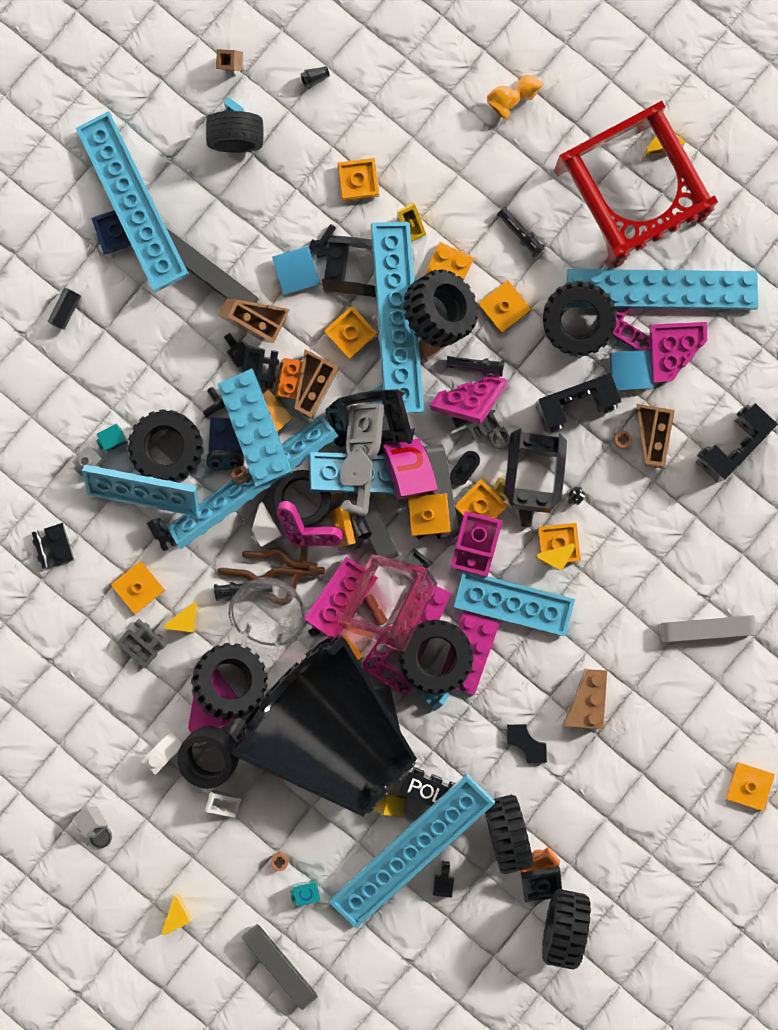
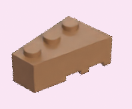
[218,299,290,343]
[294,349,339,420]
[636,404,675,469]
[562,668,607,729]

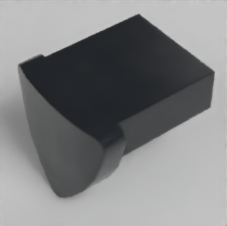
[401,548,433,579]

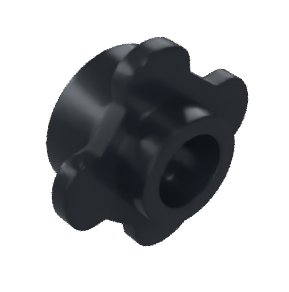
[568,486,585,505]

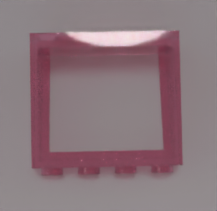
[338,554,438,652]

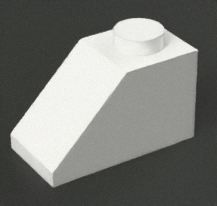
[251,502,282,548]
[141,731,183,775]

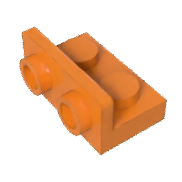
[275,358,303,399]

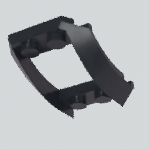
[322,235,376,298]
[325,389,415,448]
[504,428,567,513]

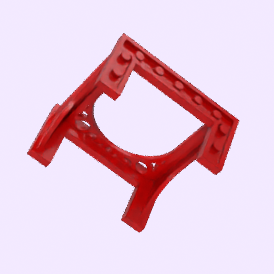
[554,101,718,269]

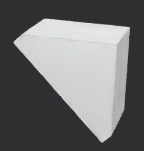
[204,789,241,818]

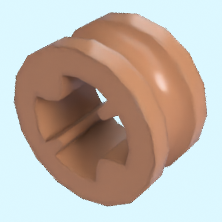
[614,431,632,449]
[231,465,250,484]
[271,852,289,871]

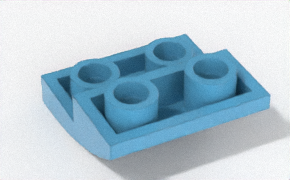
[272,246,320,295]
[609,351,653,391]

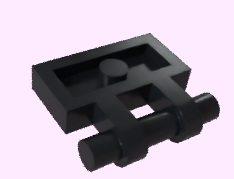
[242,346,279,389]
[31,523,75,569]

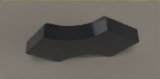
[507,724,547,763]

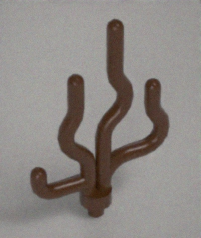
[217,546,325,605]

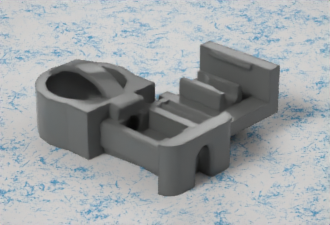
[467,410,510,449]

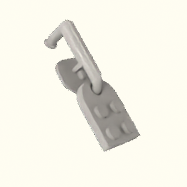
[340,403,384,516]

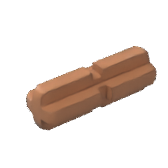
[363,594,388,626]

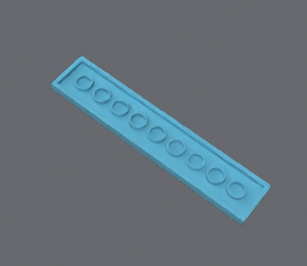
[76,111,189,293]
[371,222,424,413]
[567,269,758,310]
[167,416,338,549]
[329,774,495,928]

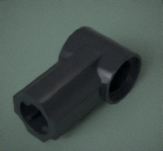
[347,516,372,550]

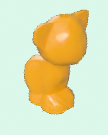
[487,75,544,120]

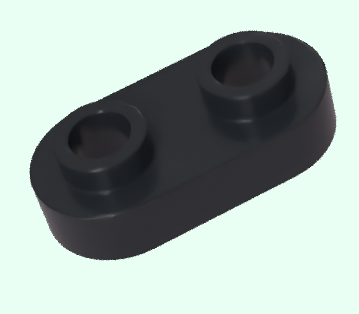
[206,449,245,470]
[450,451,480,486]

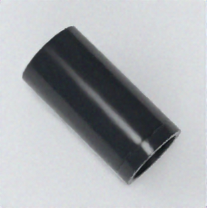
[47,287,81,330]

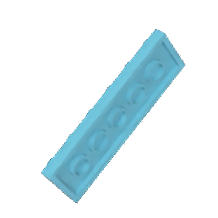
[217,369,293,488]
[309,452,423,496]
[82,465,199,517]
[454,570,575,636]

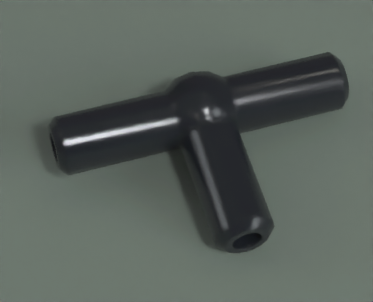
[203,387,225,417]

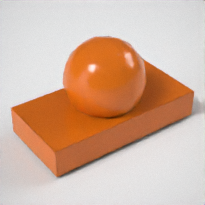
[520,847,560,872]

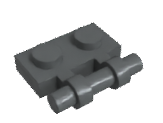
[117,619,167,668]

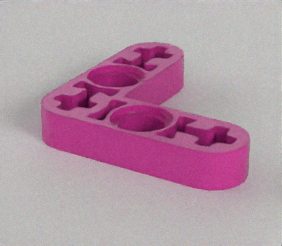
[613,307,650,351]
[276,501,343,547]
[363,624,413,695]

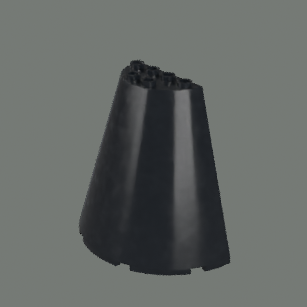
[232,634,417,817]

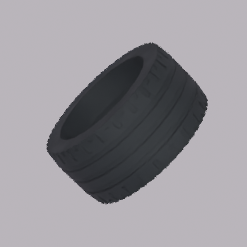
[206,111,264,153]
[273,470,331,528]
[177,726,239,789]

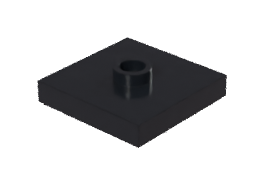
[521,866,562,902]

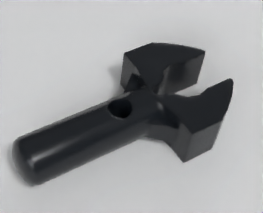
[309,224,336,258]

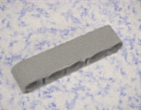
[661,615,756,642]

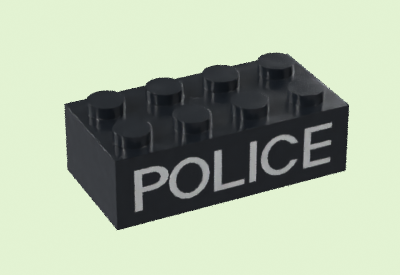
[400,767,456,806]

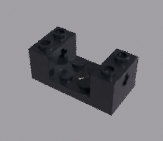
[535,373,622,434]
[696,403,778,483]

